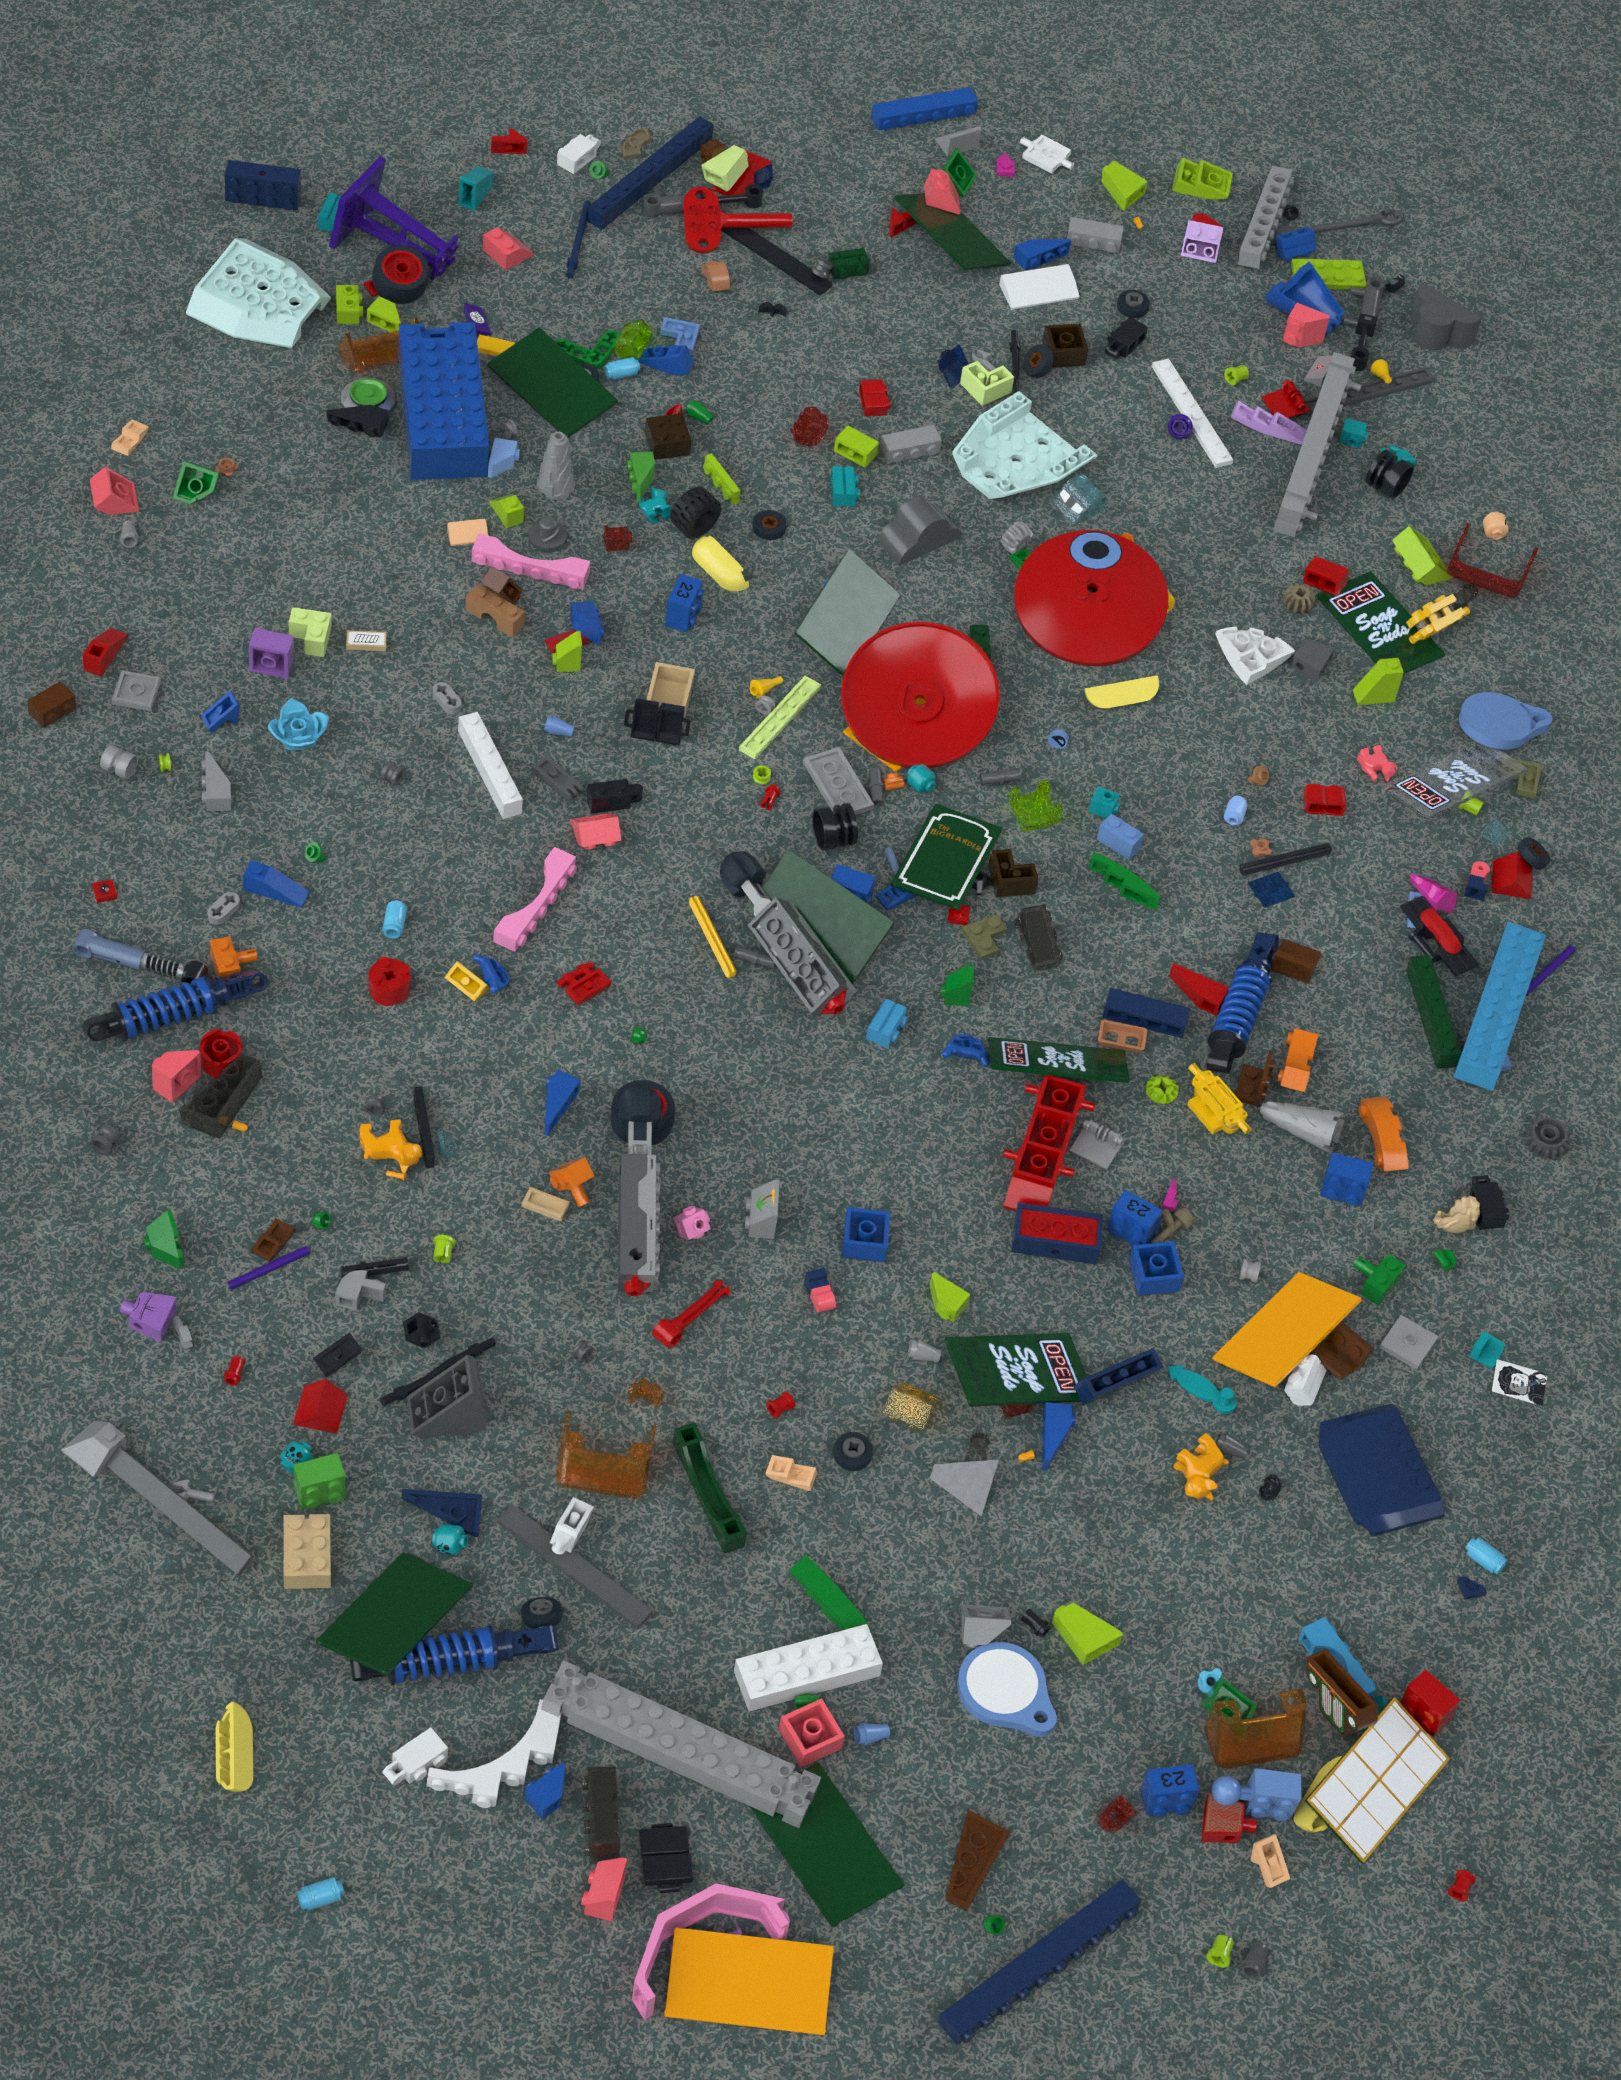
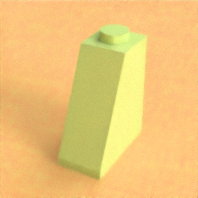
[702,145,749,191]

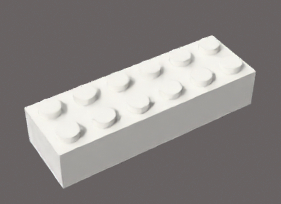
[734,1624,883,1711]

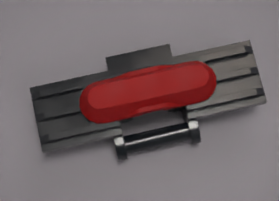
[1400,896,1479,977]

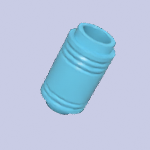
[604,357,640,381]
[382,900,407,939]
[1465,1537,1508,1575]
[297,1877,344,1911]

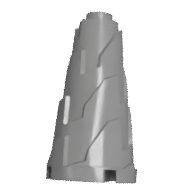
[537,432,575,500]
[1260,1100,1345,1153]

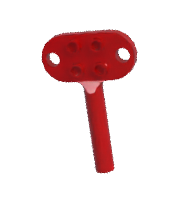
[683,187,793,254]

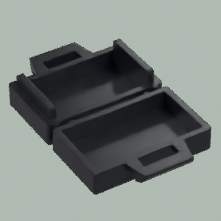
[624,698,691,745]
[639,1823,693,1893]

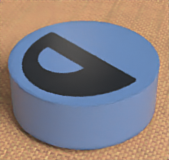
[1048,730,1069,749]

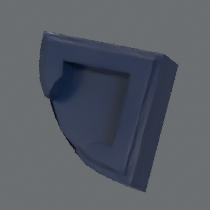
[1457,1577,1487,1600]

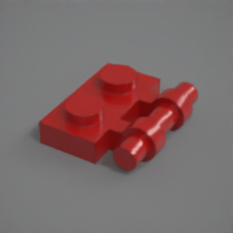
[556,961,611,1006]

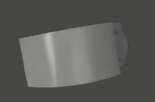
[335,1270,386,1311]

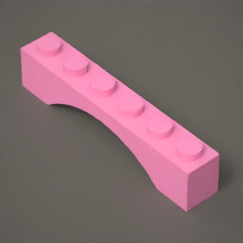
[471,533,590,590]
[493,847,577,952]

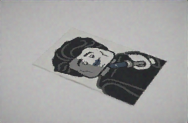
[1492,1359,1547,1406]

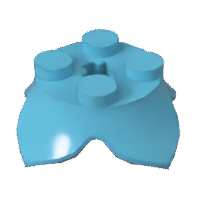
[268,698,329,750]

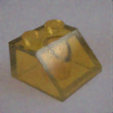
[882,1381,941,1431]

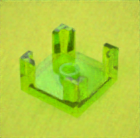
[1008,780,1063,832]

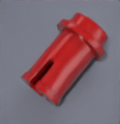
[760,784,780,810]
[224,1356,246,1386]

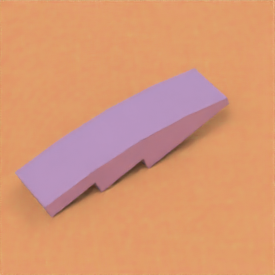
[1231,401,1307,445]

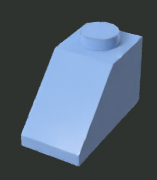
[488,438,520,478]

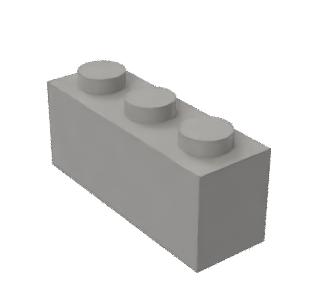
[1067,217,1124,253]
[880,425,942,463]

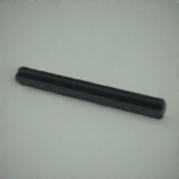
[1239,843,1332,875]

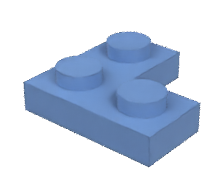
[660,317,700,355]

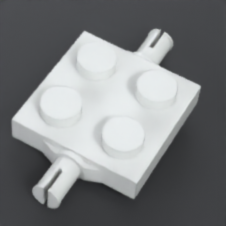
[1020,135,1074,174]

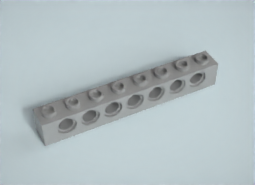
[1238,166,1295,269]

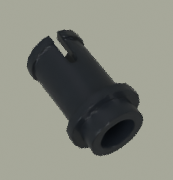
[1021,1609,1051,1637]

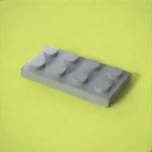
[803,747,874,815]

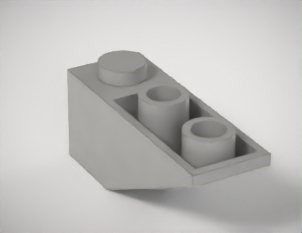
[201,752,231,811]

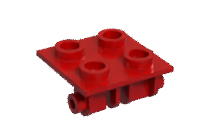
[1261,380,1311,419]

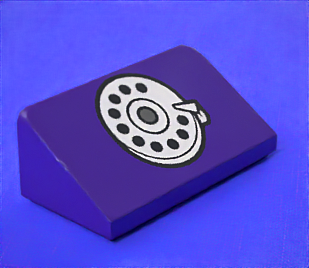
[464,303,491,337]

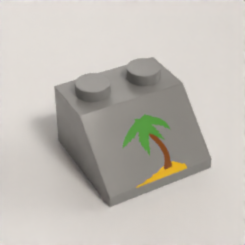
[745,1180,780,1239]

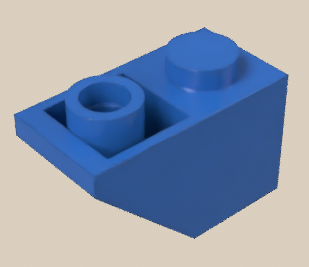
[524,1763,565,1820]

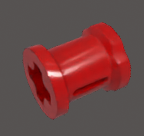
[766,1391,796,1419]
[1448,1870,1476,1902]

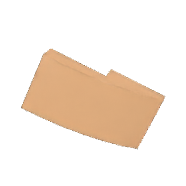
[111,420,149,456]
[765,1455,817,1491]

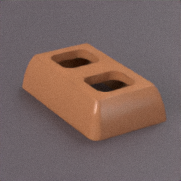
[1098,1020,1148,1053]

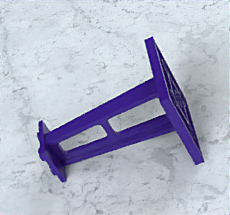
[329,156,459,280]

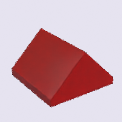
[1491,852,1532,899]
[293,1379,348,1434]

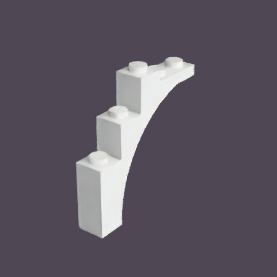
[427,1699,561,1808]

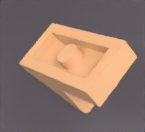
[1251,1834,1290,1888]

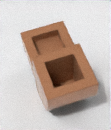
[701,261,730,292]

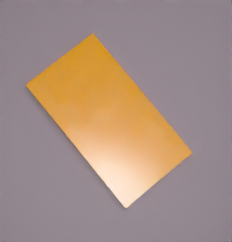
[1212,1272,1362,1387]
[664,1927,834,2035]

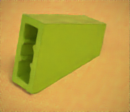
[1101,161,1148,211]
[1353,658,1404,705]
[1052,1602,1123,1665]

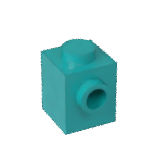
[1339,418,1369,448]
[1088,786,1121,818]

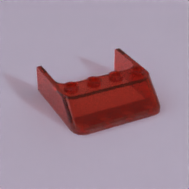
[1447,523,1539,598]

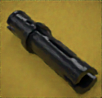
[341,1257,409,1278]

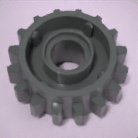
[1524,1117,1571,1159]

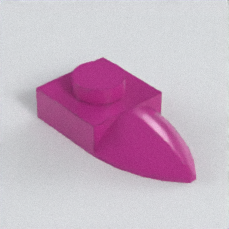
[996,152,1015,177]
[1161,1178,1179,1216]

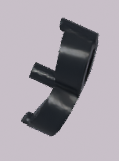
[758,302,787,317]

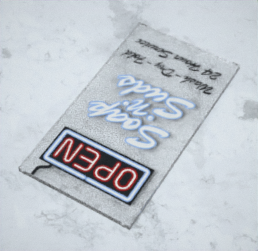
[1381,741,1528,820]

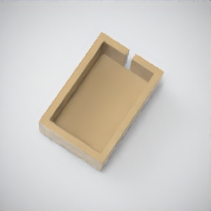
[647,662,695,729]
[284,1514,331,1589]

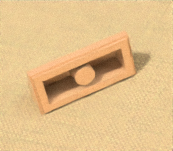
[447,519,488,546]

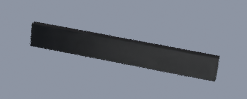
[721,211,832,295]

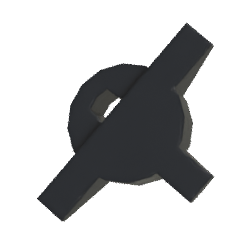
[972,871,993,895]

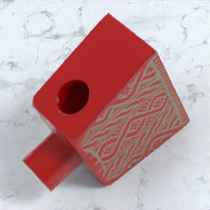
[1201,1792,1257,1843]

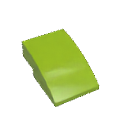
[1172,158,1233,199]

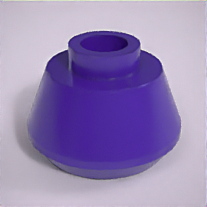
[1168,414,1193,439]

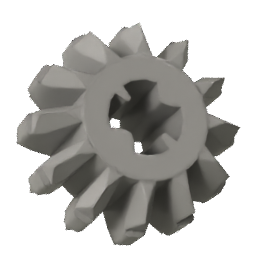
[1000,521,1033,554]

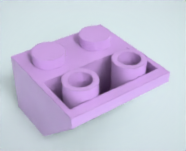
[1181,220,1224,263]

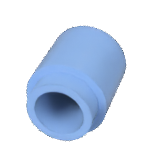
[1224,796,1247,825]

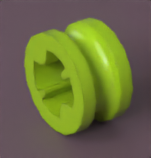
[158,753,171,772]
[753,765,771,785]

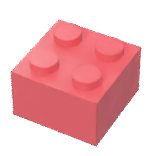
[778,1698,845,1768]

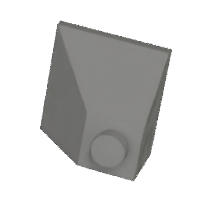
[61,1421,127,1478]
[961,1604,1011,1648]

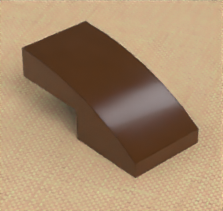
[251,1218,295,1262]

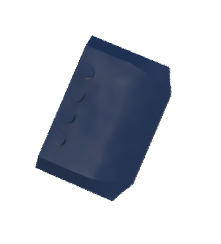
[1319,1404,1445,1537]

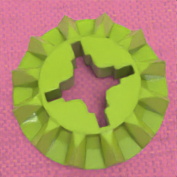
[1146,1074,1179,1104]

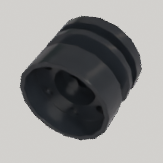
[1365,450,1414,499]
[812,803,858,850]

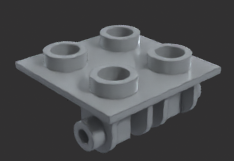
[1069,1120,1125,1170]

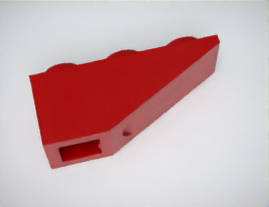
[83,628,129,677]
[1169,963,1229,1016]

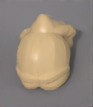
[1433,1196,1480,1234]

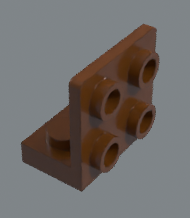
[1271,939,1321,984]
[1235,1051,1275,1106]
[1309,1321,1374,1379]

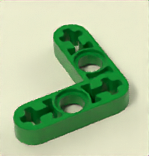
[555,330,620,370]

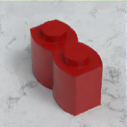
[859,379,890,416]
[1303,783,1346,816]

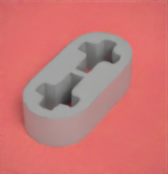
[433,682,461,714]
[207,892,240,925]

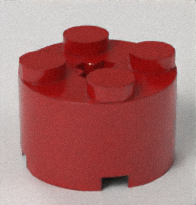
[368,957,411,1006]
[199,1029,243,1080]

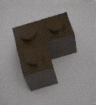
[988,849,1039,897]

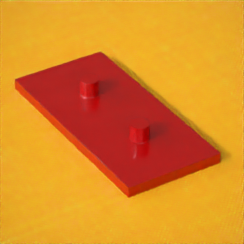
[712,150,772,196]

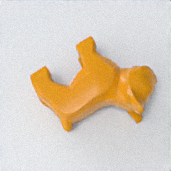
[360,1119,423,1174]
[1173,1433,1229,1501]

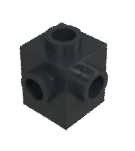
[403,1312,440,1348]

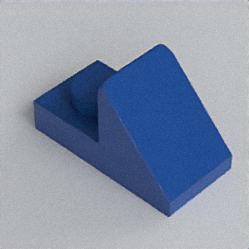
[201,691,240,732]

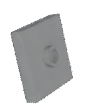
[112,670,161,711]
[1379,1315,1439,1370]

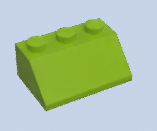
[1392,526,1453,586]

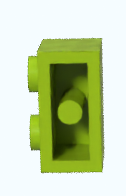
[336,285,363,324]
[834,426,879,468]

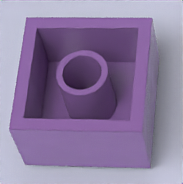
[249,628,294,679]

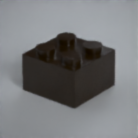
[1042,324,1088,367]
[645,413,692,460]

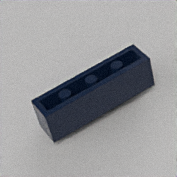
[1102,988,1190,1039]
[1073,1348,1164,1406]

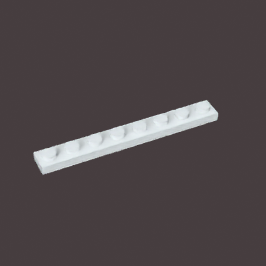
[1152,359,1233,468]

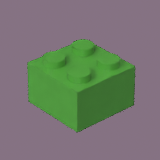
[293,1453,346,1510]

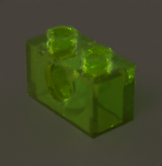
[614,319,652,359]

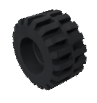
[670,487,722,539]

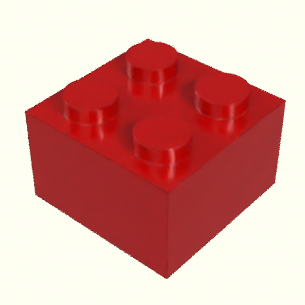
[1400,1669,1460,1737]

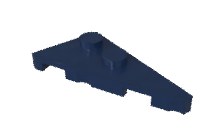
[402,1489,482,1537]

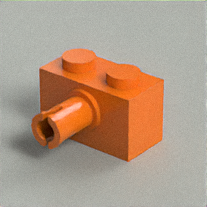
[210,936,258,978]
[549,1157,595,1207]

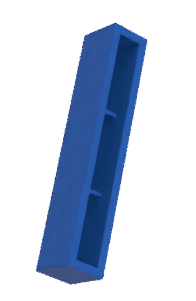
[871,87,978,131]

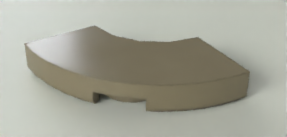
[622,127,652,160]

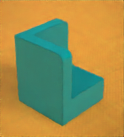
[1469,1331,1506,1369]

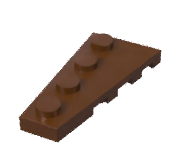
[945,1810,1010,1912]

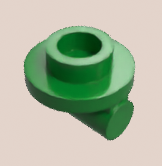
[589,161,610,179]
[305,842,326,863]
[1433,1249,1456,1271]
[795,1693,819,1710]

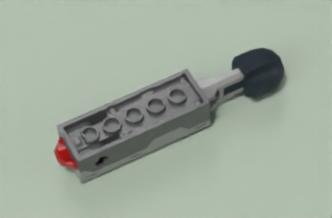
[720,851,857,1019]
[618,1083,662,1296]

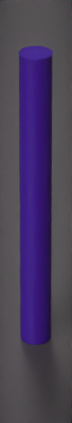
[1526,945,1575,996]
[227,1246,310,1290]

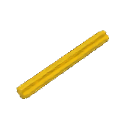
[689,896,737,978]

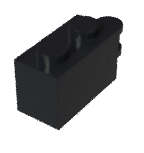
[1105,317,1148,359]
[587,779,643,814]
[1469,1175,1509,1230]

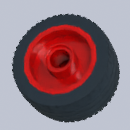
[372,245,429,304]
[610,1080,675,1145]

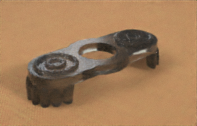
[1451,583,1478,610]
[965,1432,990,1462]

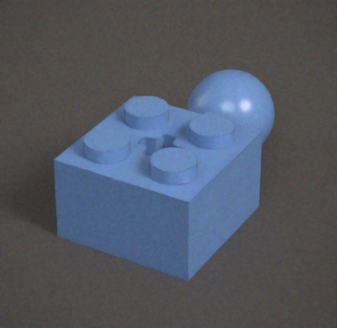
[1211,1768,1301,1821]

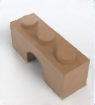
[466,584,525,638]

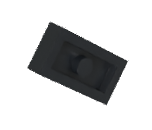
[313,1332,362,1378]

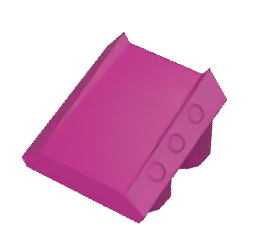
[1410,874,1457,913]

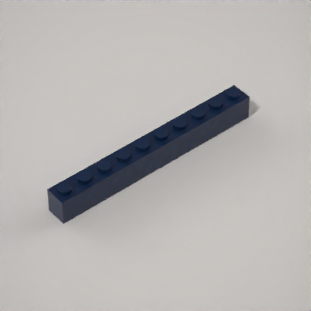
[588,116,714,230]
[938,1879,1141,2045]

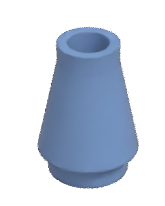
[544,715,574,737]
[854,1723,890,1746]

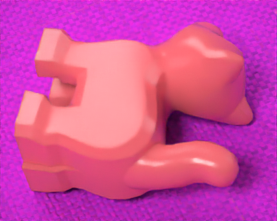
[1357,745,1398,782]

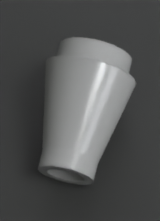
[120,520,139,548]
[907,1339,941,1363]

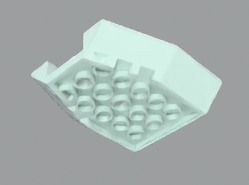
[186,238,331,348]
[952,391,1097,499]

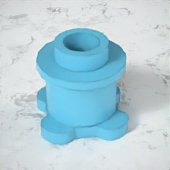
[1198,1668,1222,1694]

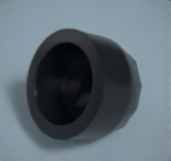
[1283,205,1299,220]

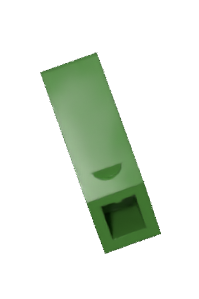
[626,452,655,501]

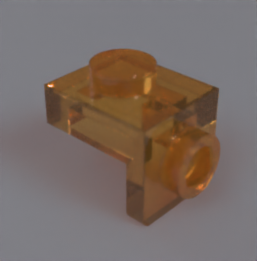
[628,1377,664,1408]

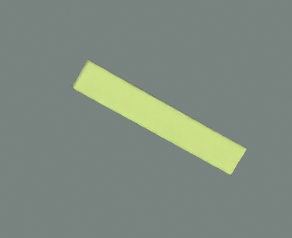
[739,676,821,759]

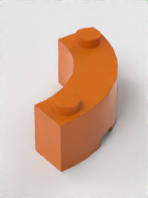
[1277,1028,1319,1092]
[1358,1096,1408,1172]

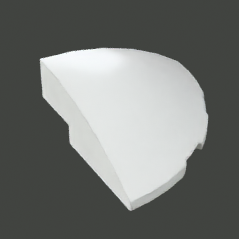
[1215,627,1295,685]

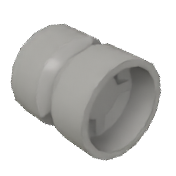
[100,745,138,780]

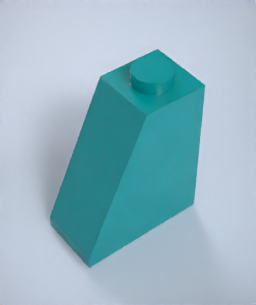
[459,166,494,211]

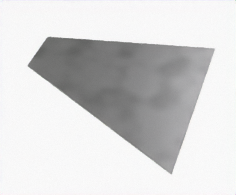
[930,1459,999,1516]

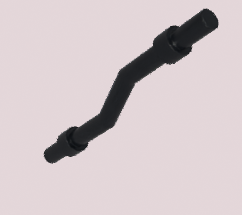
[1010,330,1021,396]
[380,1338,496,1406]

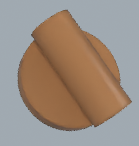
[1247,766,1269,786]

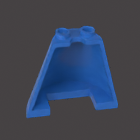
[1265,262,1345,335]

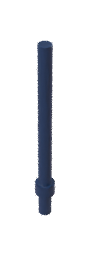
[566,200,591,278]

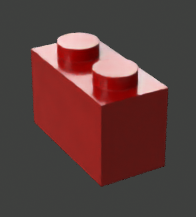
[1303,556,1350,596]

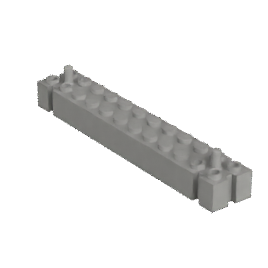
[1273,352,1362,537]
[541,1660,821,1828]

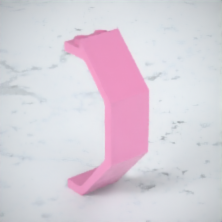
[632,1883,790,2020]

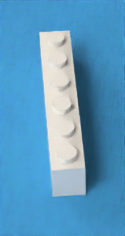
[458,712,523,819]

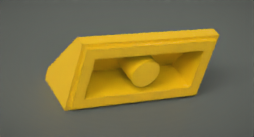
[444,961,490,1001]

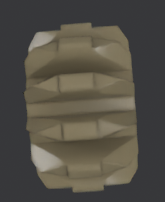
[1283,583,1315,615]

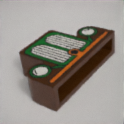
[1306,1649,1378,1738]

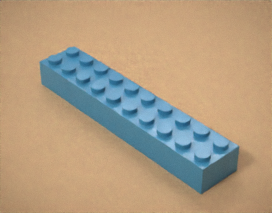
[1454,922,1546,1091]

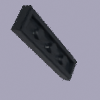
[414,1086,435,1168]

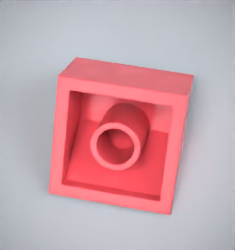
[924,168,961,215]
[483,227,534,270]
[1283,303,1330,348]
[90,466,139,515]
[570,813,621,849]
[152,1050,201,1103]
[581,1857,627,1922]

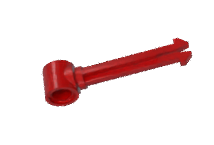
[652,1281,730,1349]

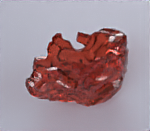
[790,407,829,447]

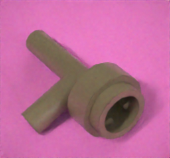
[1150,1208,1194,1244]

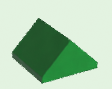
[942,148,977,197]
[1199,1677,1257,1735]

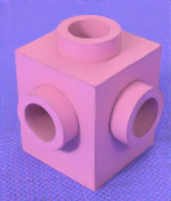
[673,1206,711,1240]

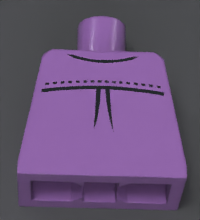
[120,1292,177,1342]

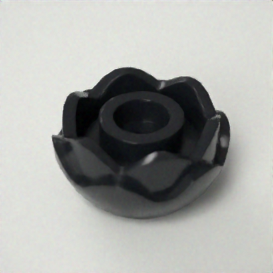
[1385,274,1405,293]
[1259,1474,1282,1501]

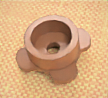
[215,458,238,477]
[1250,839,1272,857]

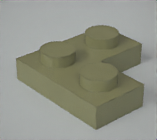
[1499,756,1542,799]
[961,914,1007,960]

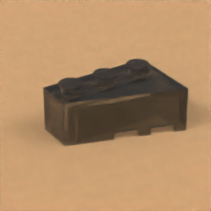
[1014,904,1062,972]

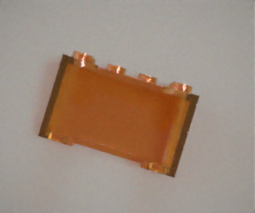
[1204,1689,1307,1768]

